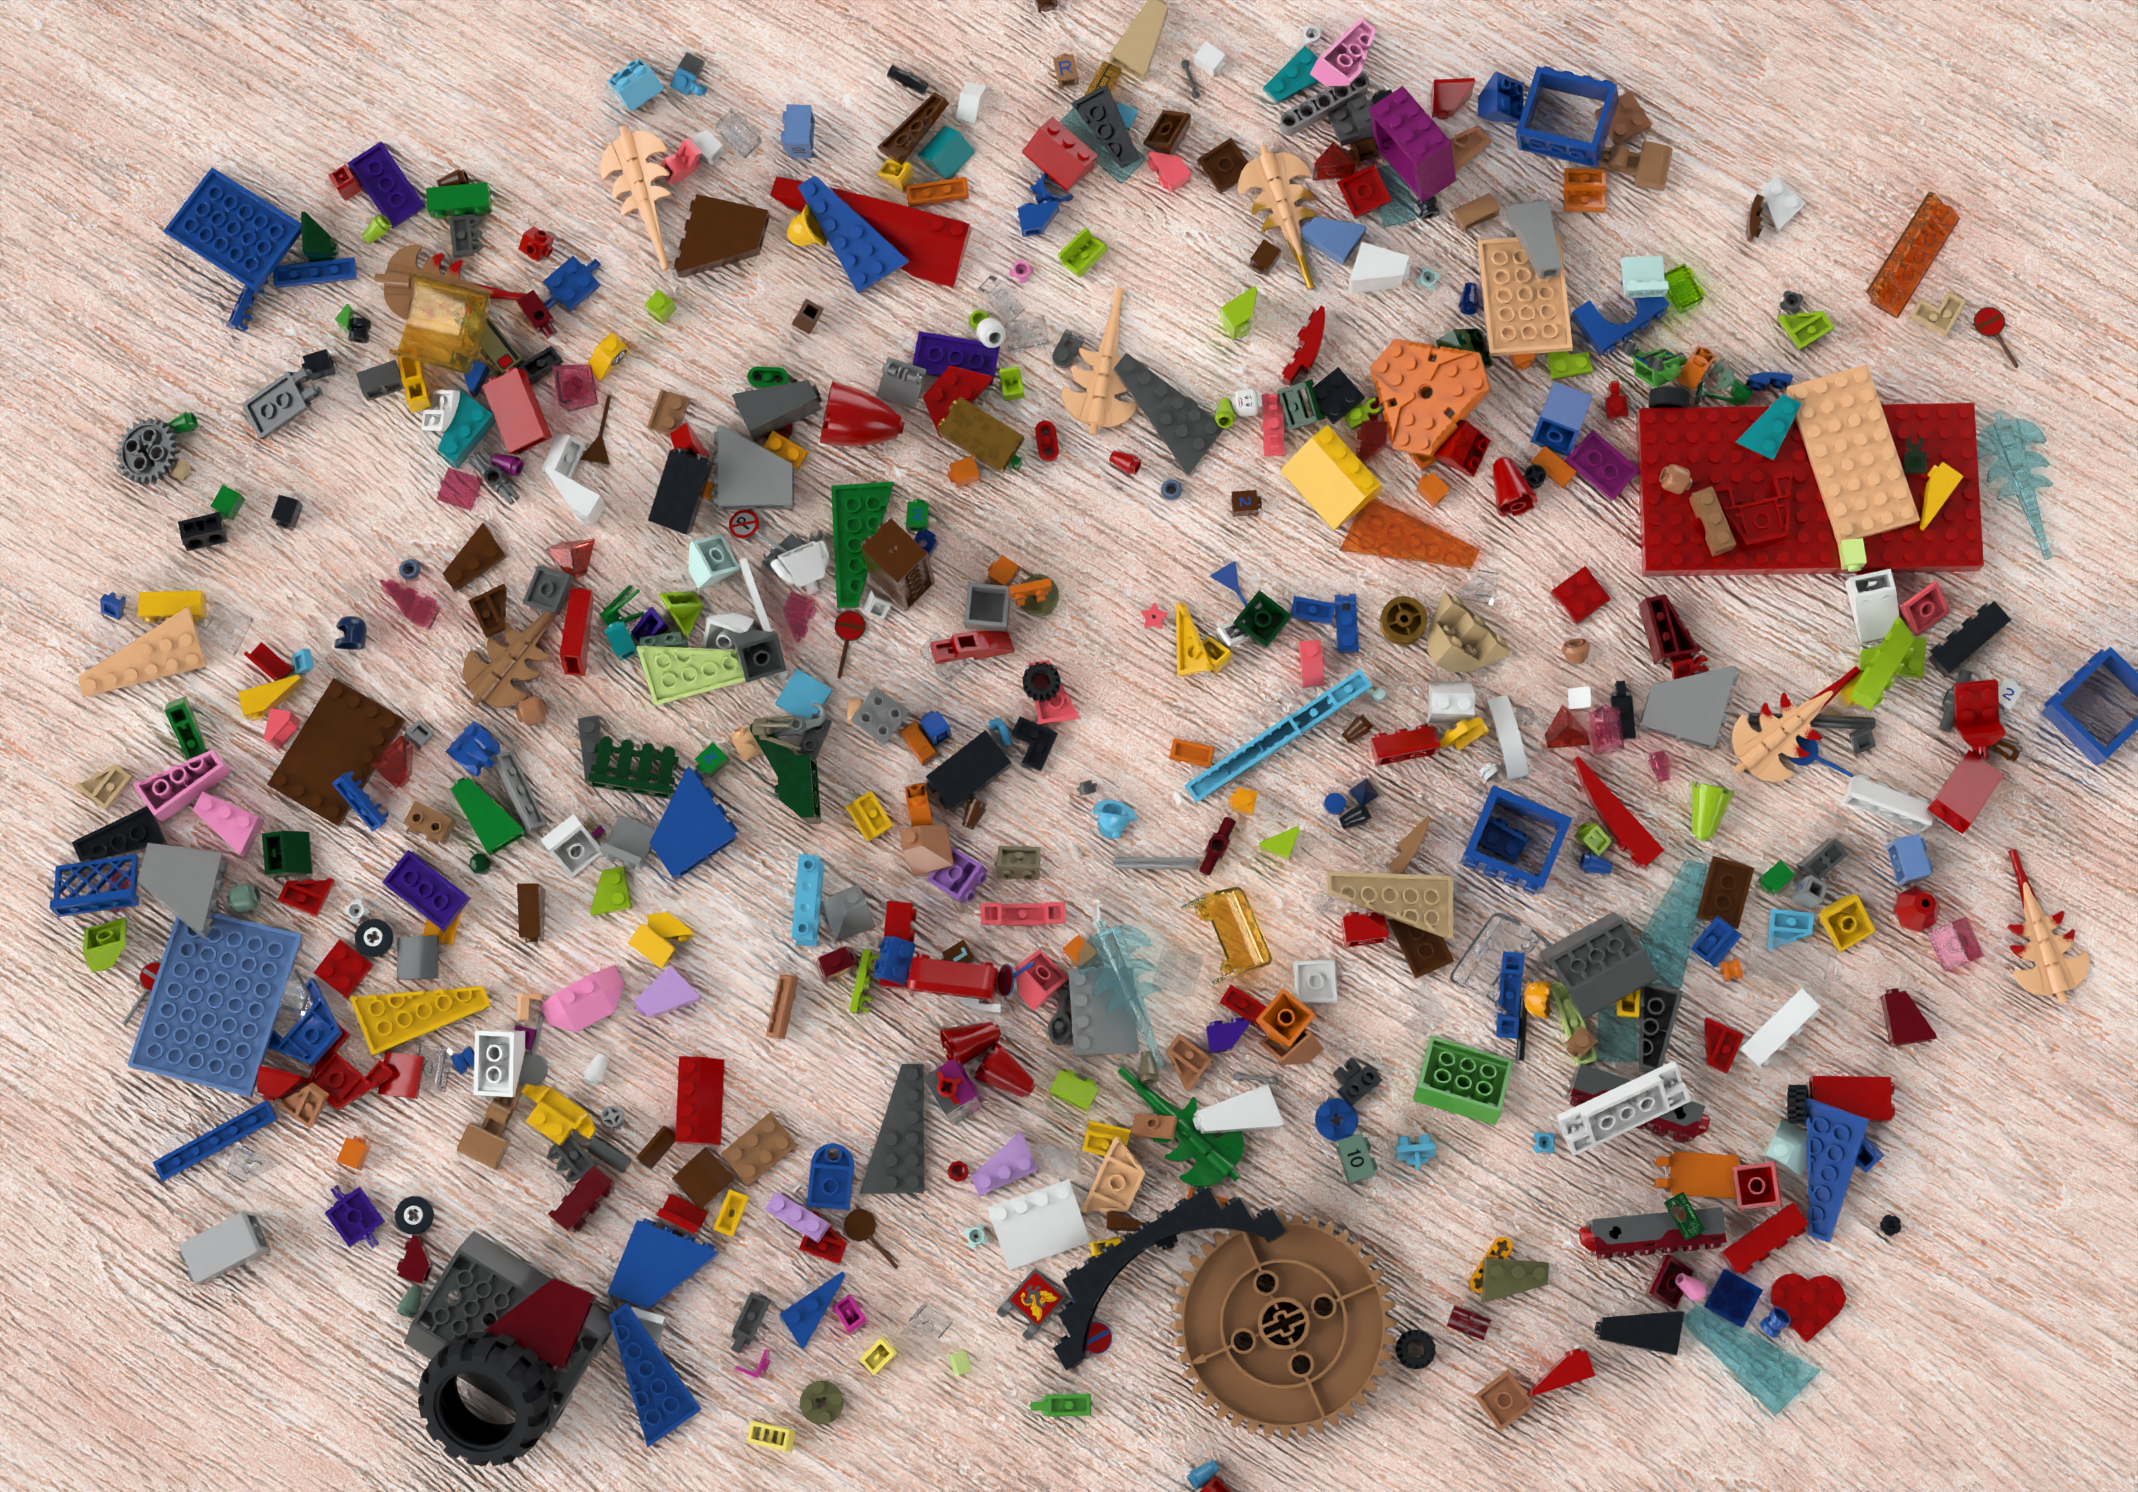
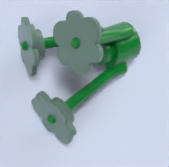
[1695,357,1752,405]

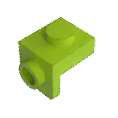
[999,366,1025,401]

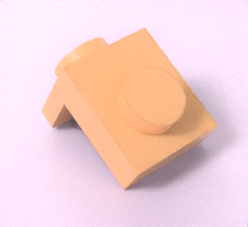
[730,726,762,762]

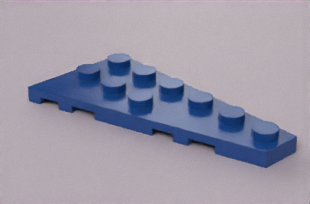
[798,176,910,293]
[609,1302,702,1448]

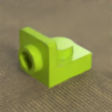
[1574,822,1612,856]

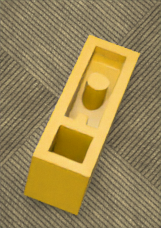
[1920,462,1963,530]
[238,675,304,721]

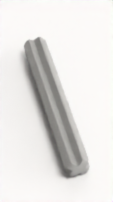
[1114,857,1198,870]

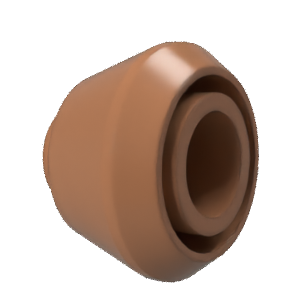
[1561,638,1590,665]

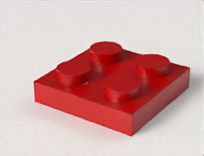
[1337,164,1392,219]
[1551,566,1611,625]
[313,939,374,999]

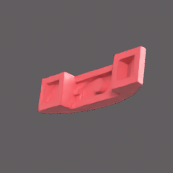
[980,902,1066,926]

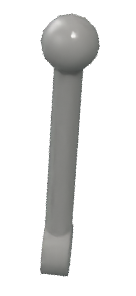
[1233,1072,1277,1084]

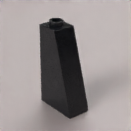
[1594,1311,1685,1356]

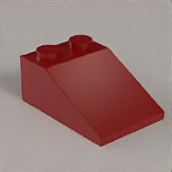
[1527,1348,1595,1396]

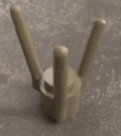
[752,715,801,751]

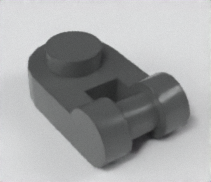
[1052,329,1085,368]

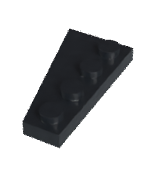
[72,806,167,862]

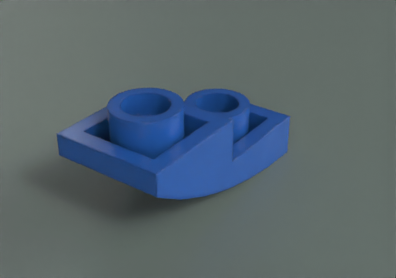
[1745,372,1793,391]

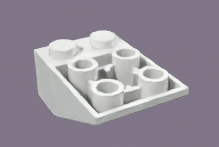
[1845,569,1900,643]

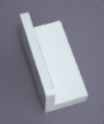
[541,434,586,479]
[630,1306,667,1342]

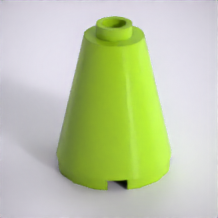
[1691,782,1734,841]

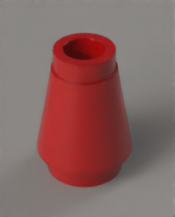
[1109,450,1142,475]

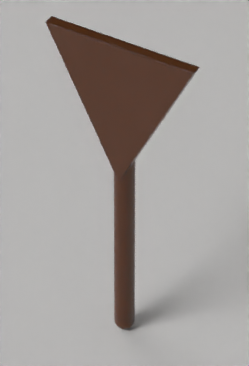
[580,395,611,465]

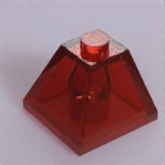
[371,735,413,789]

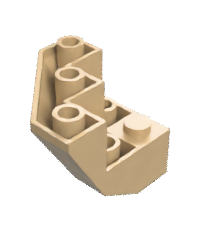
[1428,592,1511,672]

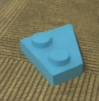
[1766,908,1814,950]

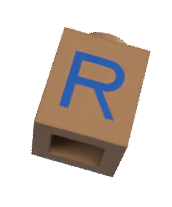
[1053,54,1079,88]

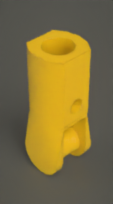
[1088,1235,1125,1257]

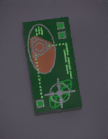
[1663,1192,1705,1241]

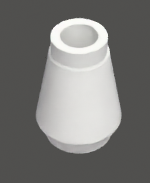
[583,1053,609,1086]

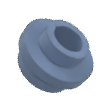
[1161,480,1182,500]
[399,559,420,580]

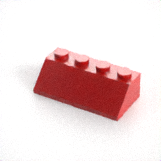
[675,1056,725,1145]

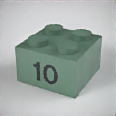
[1335,1133,1378,1185]

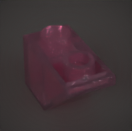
[783,591,817,642]

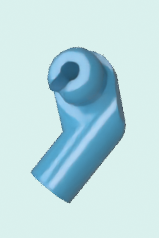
[989,718,1012,746]

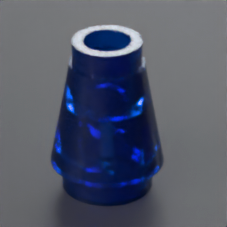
[1459,282,1479,315]

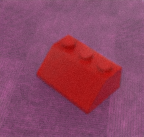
[1022,117,1098,192]
[1370,724,1441,766]

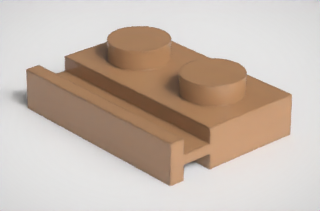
[647,389,690,436]

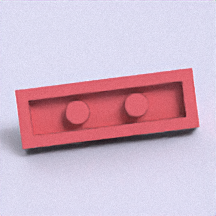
[1262,394,1285,456]

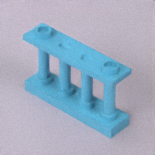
[791,854,825,947]

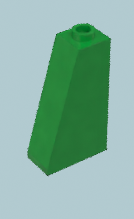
[450,777,527,856]

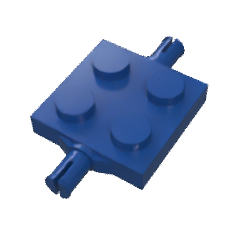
[543,256,601,312]

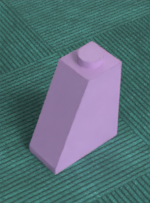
[634,966,702,1018]

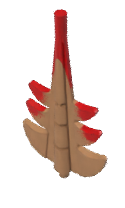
[374,245,526,321]

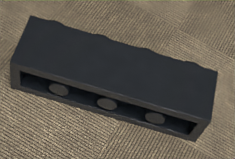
[1928,601,2012,677]

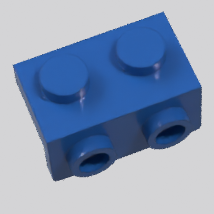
[874,936,916,985]

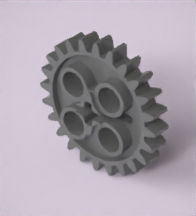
[116,418,181,485]

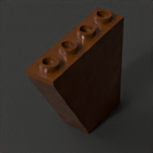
[674,194,770,278]

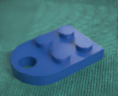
[806,1143,854,1211]

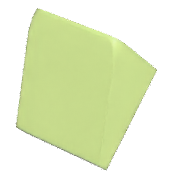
[949,1351,971,1376]

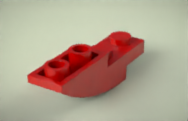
[1282,305,1325,387]
[930,631,1015,664]

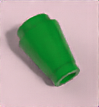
[167,412,198,434]

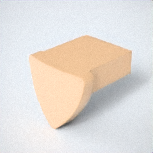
[516,993,542,1022]

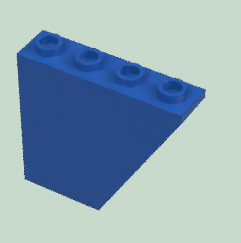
[650,766,738,881]
[607,1218,719,1309]

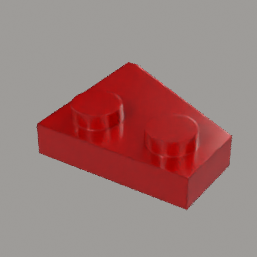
[278,878,335,917]
[1704,1017,1744,1074]

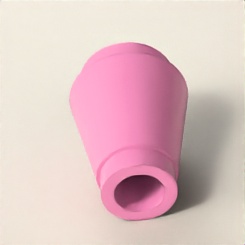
[1675,1273,1707,1301]

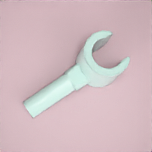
[1364,687,1387,702]

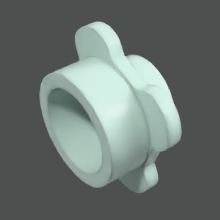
[1416,267,1440,291]
[964,1224,988,1249]

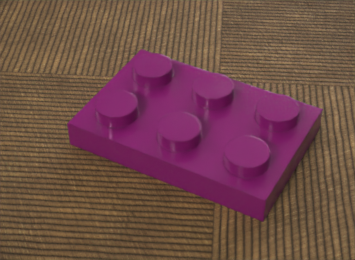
[1564,430,1640,502]

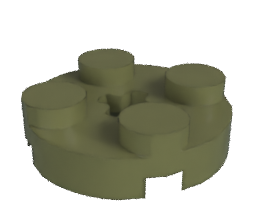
[1020,574,1059,617]
[800,1381,844,1424]

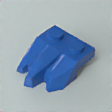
[445,721,500,777]

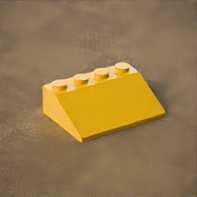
[1280,425,1382,531]

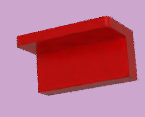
[244,642,293,681]
[656,1194,708,1235]

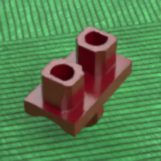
[1446,1306,1491,1341]

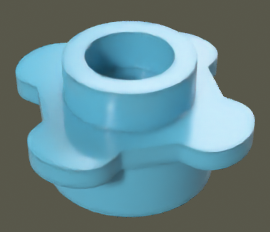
[1533,1132,1555,1154]

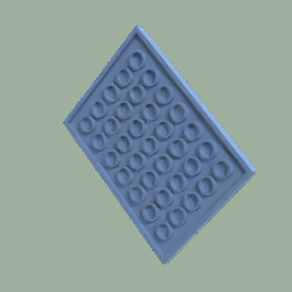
[127,913,303,1098]

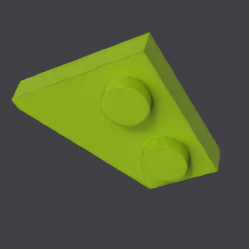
[1777,311,1835,351]

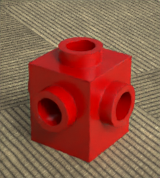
[518,226,554,262]

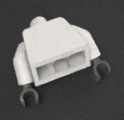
[763,530,830,594]

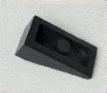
[518,346,564,385]

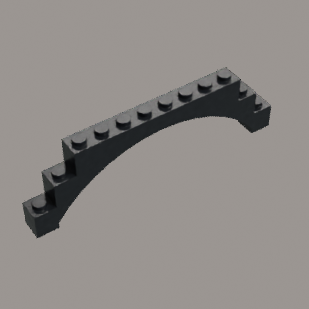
[1053,1186,1289,1371]

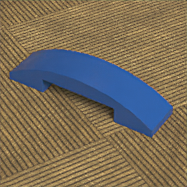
[1496,951,1525,1039]

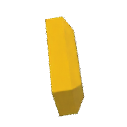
[713,1189,750,1238]

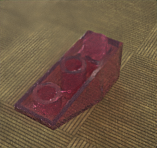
[379,579,441,630]

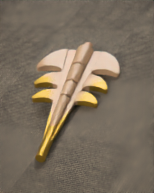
[1238,145,1316,290]

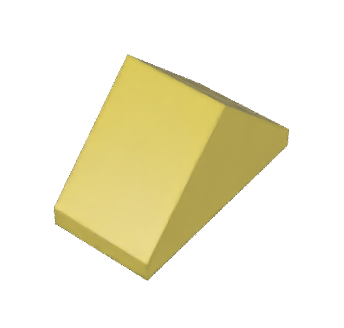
[859,1336,899,1376]

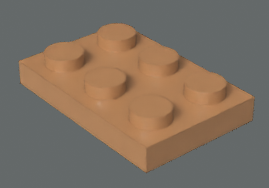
[721,1112,798,1187]

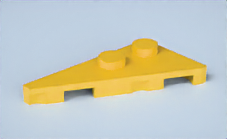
[1176,603,1213,676]

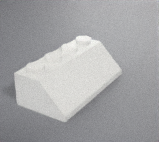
[1842,775,1934,832]

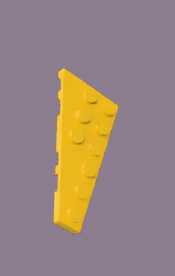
[349,986,492,1056]

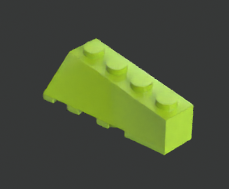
[1849,617,1915,711]

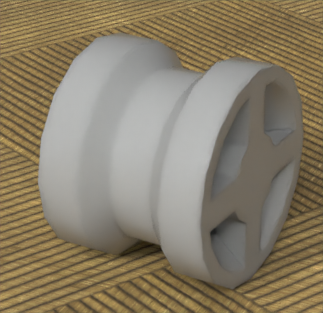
[601,1105,625,1128]

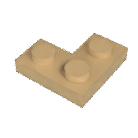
[1909,291,1966,338]

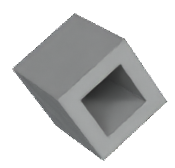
[1791,875,1828,909]

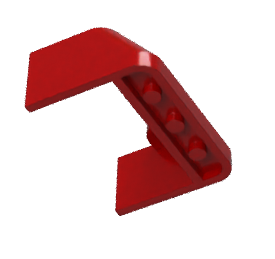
[907,954,999,1004]

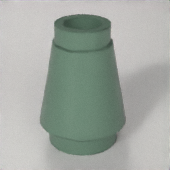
[397,1285,424,1319]

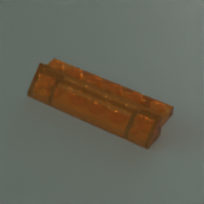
[1866,192,1960,319]

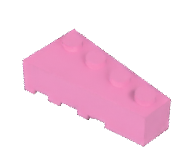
[133,750,232,822]

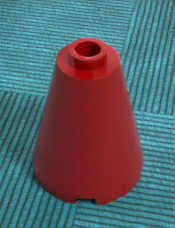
[1492,457,1538,517]
[939,1022,1001,1066]
[974,1042,1035,1097]

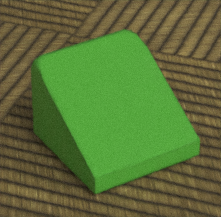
[335,304,354,332]

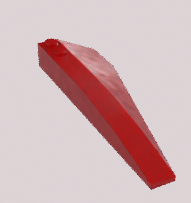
[770,176,971,288]

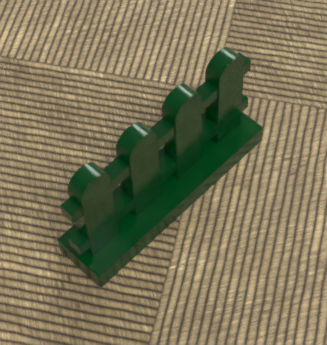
[588,736,679,799]

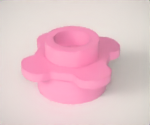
[1009,259,1034,283]

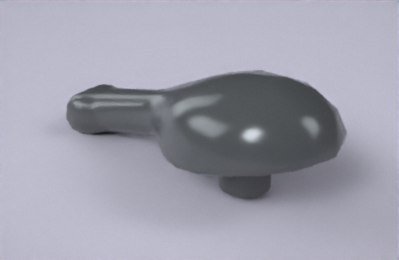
[1048,988,1072,1046]

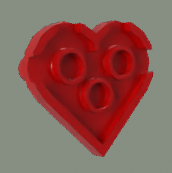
[1770,1273,1846,1343]

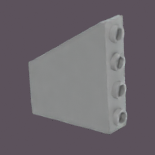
[714,425,794,511]
[1638,666,1739,750]
[138,843,228,938]

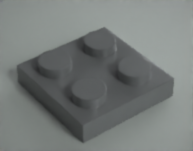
[522,565,574,615]

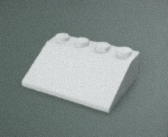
[987,1180,1090,1270]

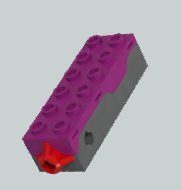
[923,1059,983,1125]

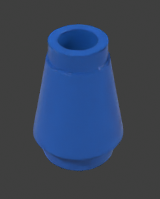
[1579,852,1613,874]

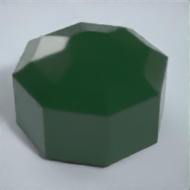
[469,853,491,875]

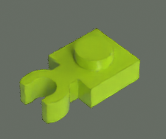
[1344,398,1381,431]

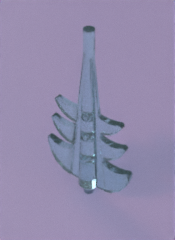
[1976,411,2053,560]
[1078,919,1167,1071]

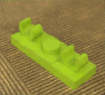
[849,948,879,1015]

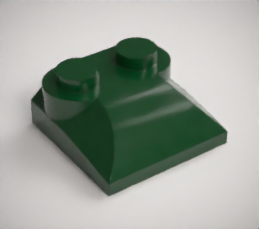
[1233,590,1292,649]

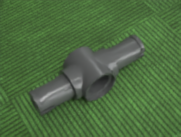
[469,451,520,505]
[1939,669,1973,732]

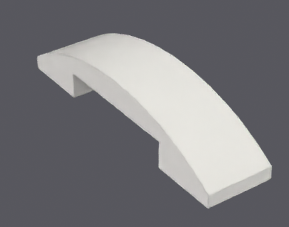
[1486,695,1529,781]

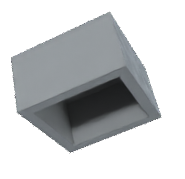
[964,582,1010,632]

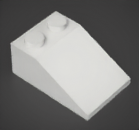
[545,466,606,527]
[474,1029,525,1097]

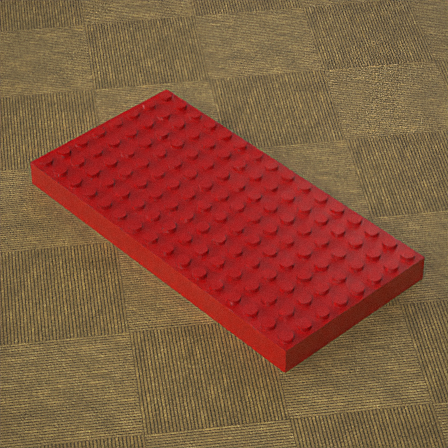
[1636,403,1984,577]

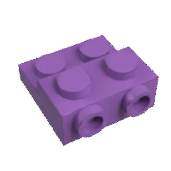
[927,846,988,905]

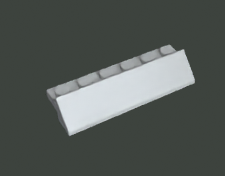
[1557,1061,1691,1156]

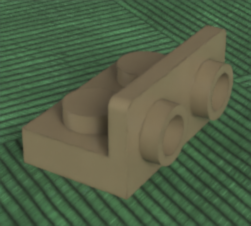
[997,846,1041,881]

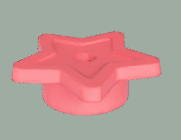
[1141,603,1168,629]

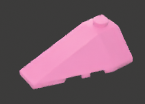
[1310,18,1376,86]

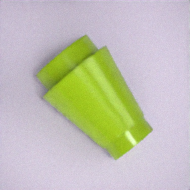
[361,214,392,244]
[1215,398,1236,428]

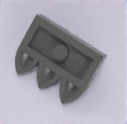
[449,214,484,258]
[547,1133,597,1182]

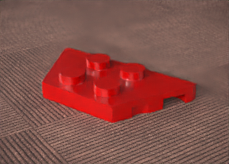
[923,365,994,439]

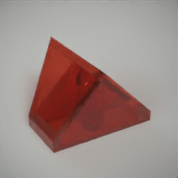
[545,538,595,579]
[1545,704,1590,748]

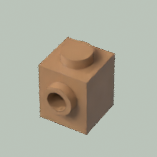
[1564,1026,1597,1059]

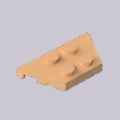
[1080,1136,1146,1213]

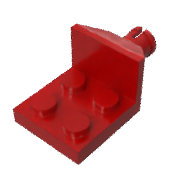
[1954,679,2006,761]

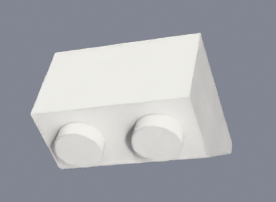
[541,814,603,878]

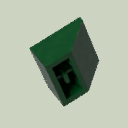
[1436,328,1493,369]
[262,831,313,879]

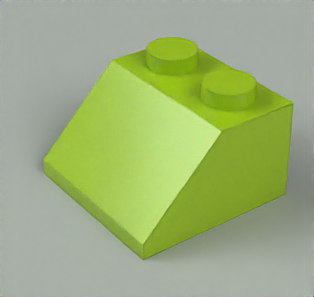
[1220,286,1257,340]
[1049,1068,1099,1113]

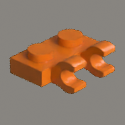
[1008,578,1052,606]

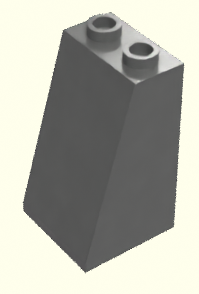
[732,380,822,442]

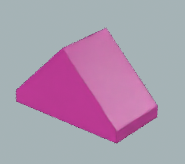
[832,1294,869,1334]

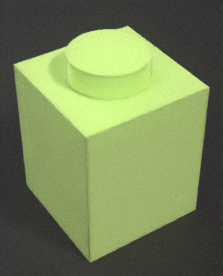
[1838,538,1867,572]

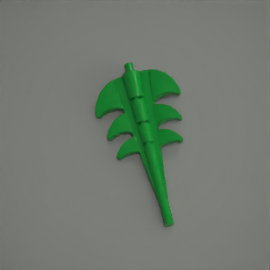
[1117,1066,1244,1188]

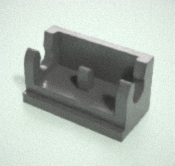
[356,360,404,401]
[1796,838,1848,880]

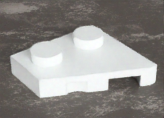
[1761,176,1806,232]

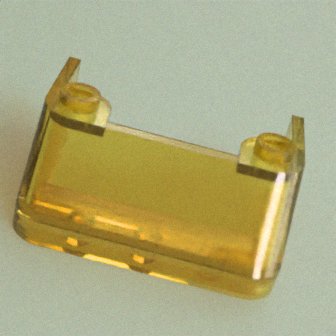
[1181,887,1272,985]

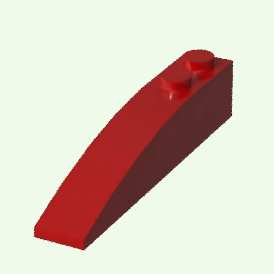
[1573,756,1664,869]

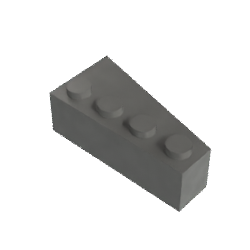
[1639,983,1683,1074]

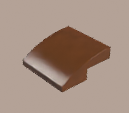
[672,1147,734,1210]

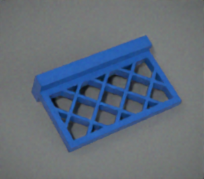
[50,854,139,917]

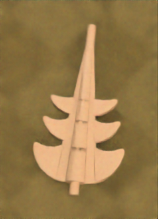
[600,125,672,271]
[1062,287,1137,436]

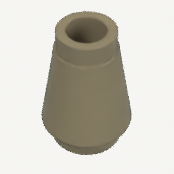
[1138,1051,1160,1084]

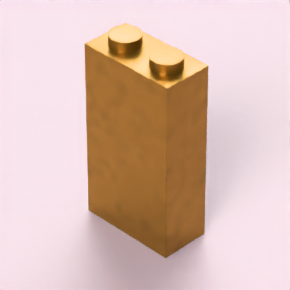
[937,397,1025,474]

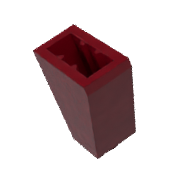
[1880,988,1937,1047]

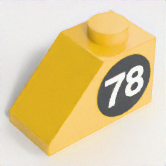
[586,332,629,381]

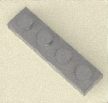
[492,750,547,832]

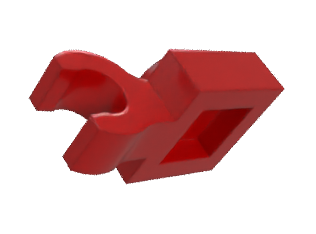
[1604,381,1628,419]

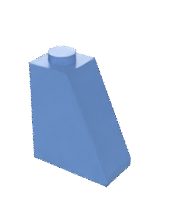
[1301,217,1367,266]

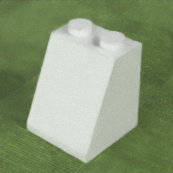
[1348,242,1412,293]
[1428,681,1475,724]

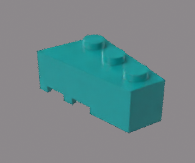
[438,390,496,468]

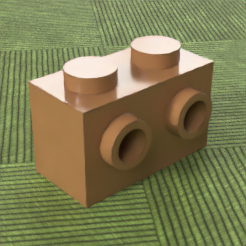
[403,801,456,845]

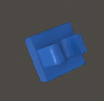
[100,592,126,620]

